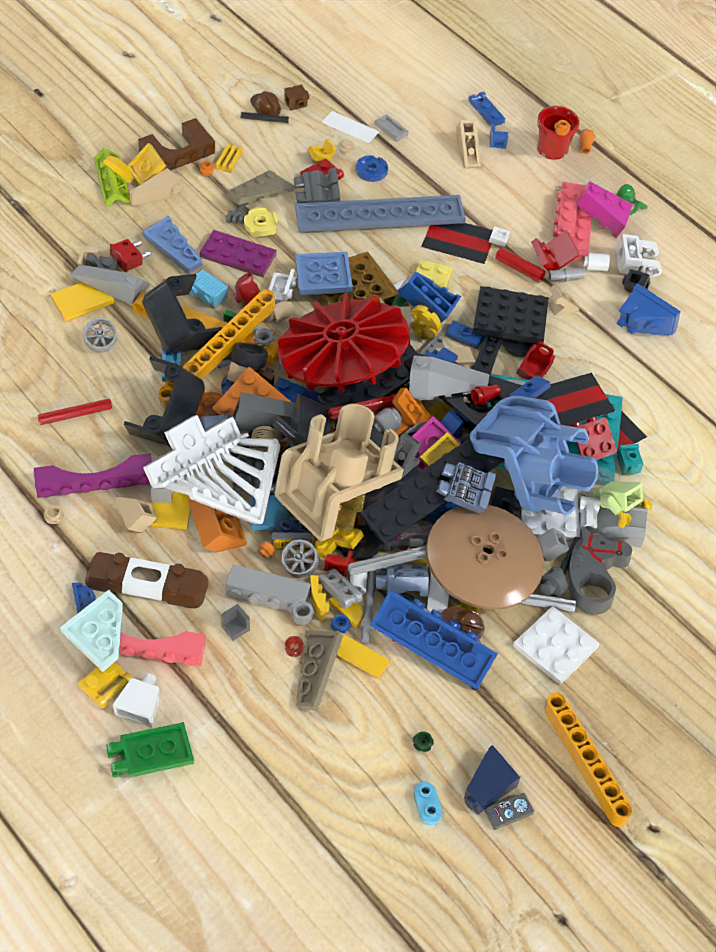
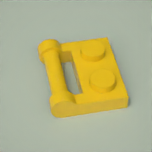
[77,662,133,709]

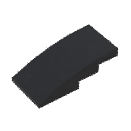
[287,394,331,449]

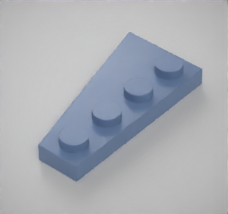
[143,215,202,273]

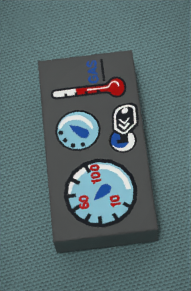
[485,793,534,830]

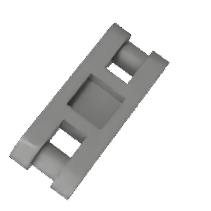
[318,569,363,609]

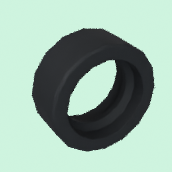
[231,342,268,369]

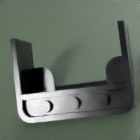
[142,274,222,353]
[124,356,205,447]

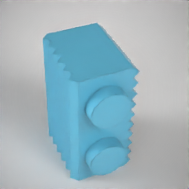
[190,269,228,308]

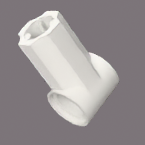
[578,496,600,533]

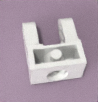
[615,234,662,277]

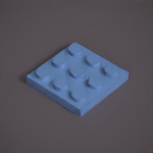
[295,252,353,295]

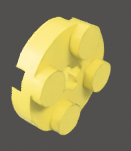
[244,207,278,238]

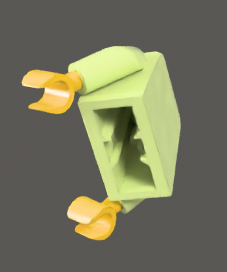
[593,481,652,528]

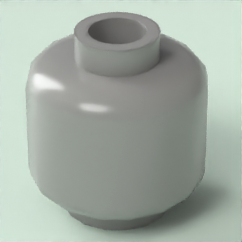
[373,408,402,434]

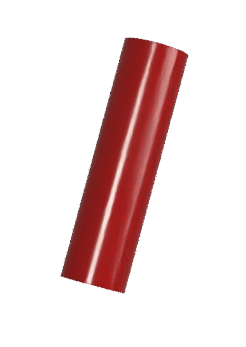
[495,247,546,283]

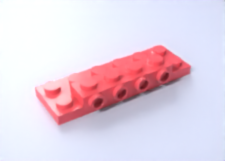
[553,182,592,260]

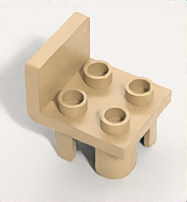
[275,404,404,542]

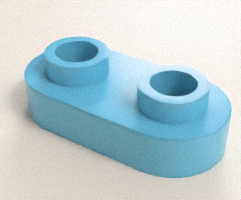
[414,782,442,826]

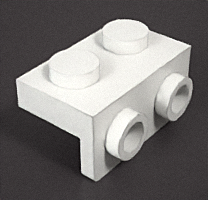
[266,269,297,304]

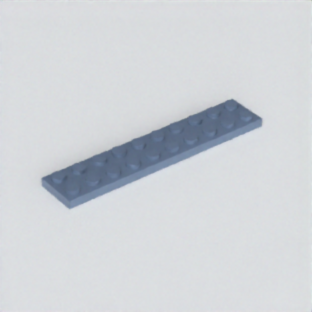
[295,195,466,232]

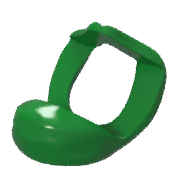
[617,184,647,215]

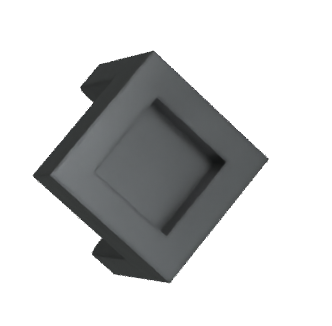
[221,604,250,641]

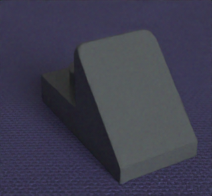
[394,434,421,478]

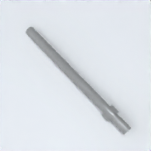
[360,552,379,644]

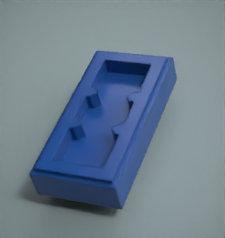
[445,320,485,349]
[509,375,551,398]

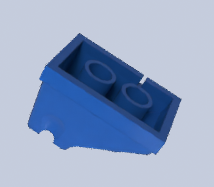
[617,283,681,336]

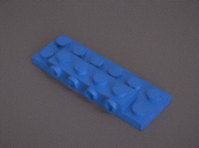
[370,590,498,690]

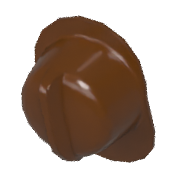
[250,91,281,116]
[441,606,485,640]

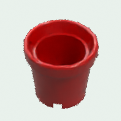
[537,105,580,160]

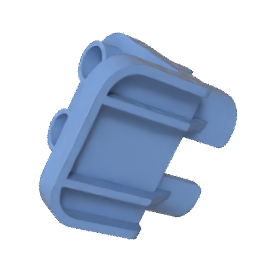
[470,396,598,515]

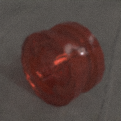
[285,636,303,657]

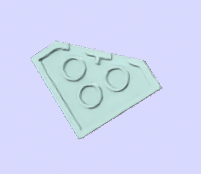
[60,590,123,672]

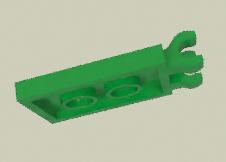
[106,722,194,778]

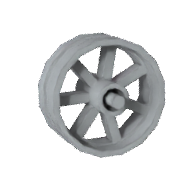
[84,318,117,353]
[281,539,319,578]

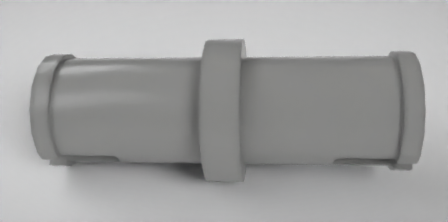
[549,267,585,281]

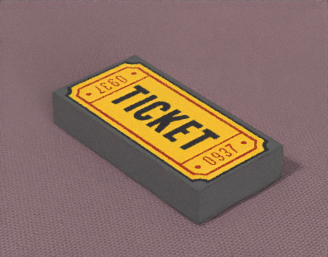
[272,532,312,550]

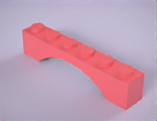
[119,631,206,666]

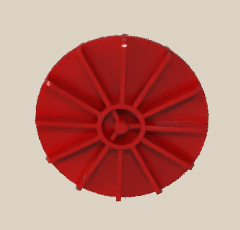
[278,293,410,393]

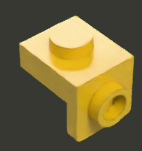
[307,139,336,162]

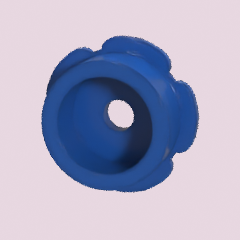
[330,614,351,634]

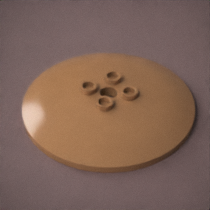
[426,505,544,610]

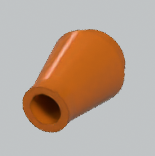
[579,129,595,154]

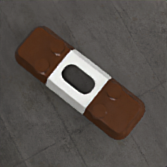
[85,552,209,609]

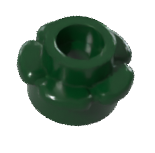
[413,731,434,752]

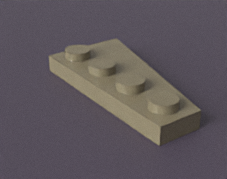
[226,170,294,205]
[296,630,343,711]

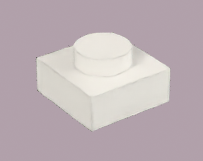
[489,226,510,247]

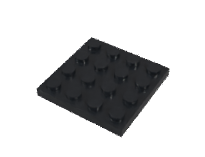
[472,286,549,344]

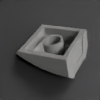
[597,506,648,548]

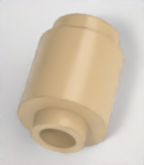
[268,301,295,323]

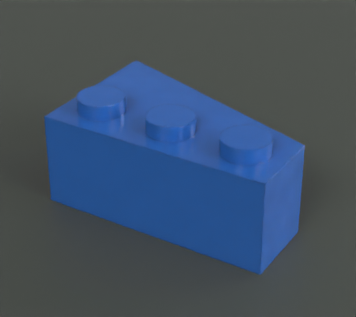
[397,271,462,322]

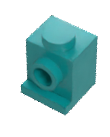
[617,444,643,475]

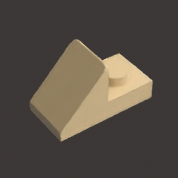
[548,285,580,316]

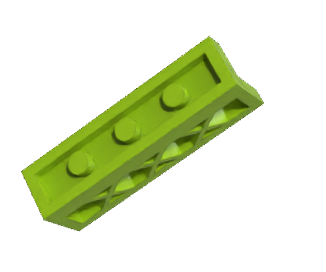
[94,148,130,206]

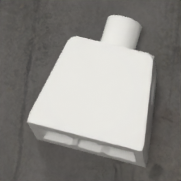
[113,673,160,727]

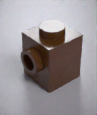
[284,84,310,111]

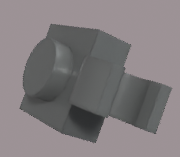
[85,254,117,271]

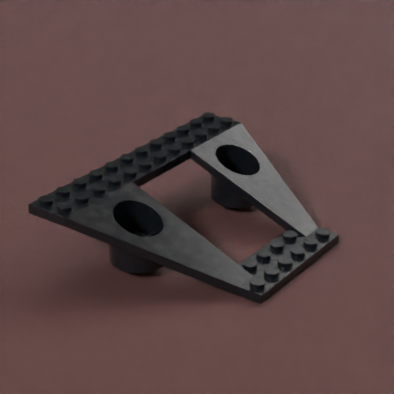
[317,345,563,546]

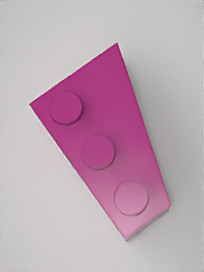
[577,181,633,238]

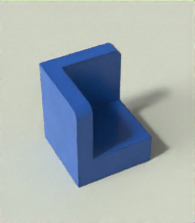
[489,123,508,149]

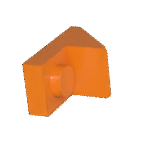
[392,388,426,427]

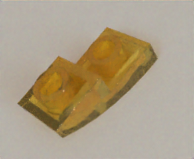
[335,493,366,532]

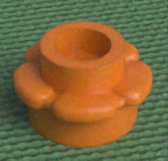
[554,120,571,135]
[199,161,215,176]
[258,541,276,559]

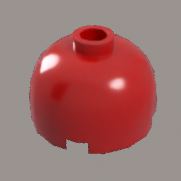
[233,272,261,307]

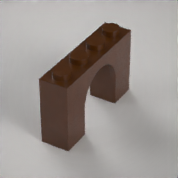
[138,118,215,171]

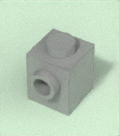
[536,528,569,561]

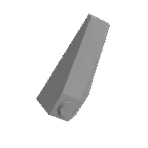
[71,265,150,305]
[409,355,489,400]

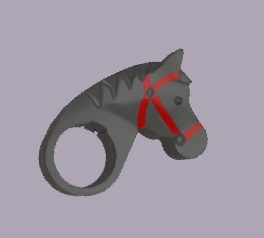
[568,526,632,615]

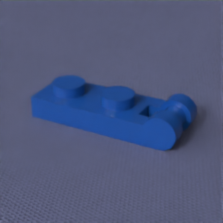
[469,91,506,127]

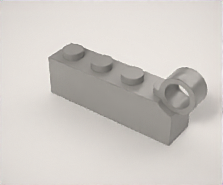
[226,565,313,625]

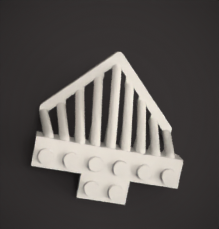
[143,415,280,524]

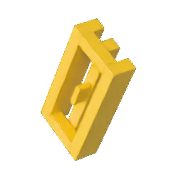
[216,143,243,173]

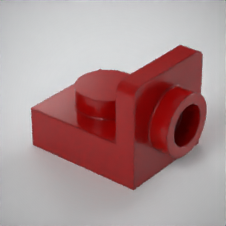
[324,550,356,577]

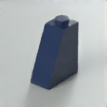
[464,745,521,815]

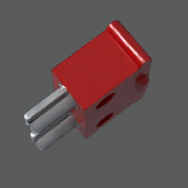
[110,239,151,273]

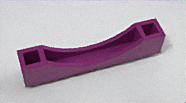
[34,453,152,498]

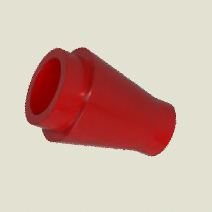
[471,384,501,405]

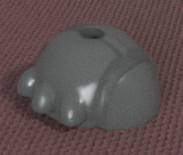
[253,328,275,347]

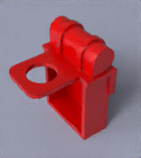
[516,342,556,380]

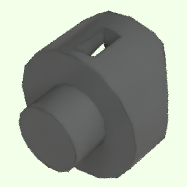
[540,567,569,597]

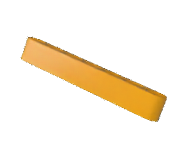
[544,692,633,827]

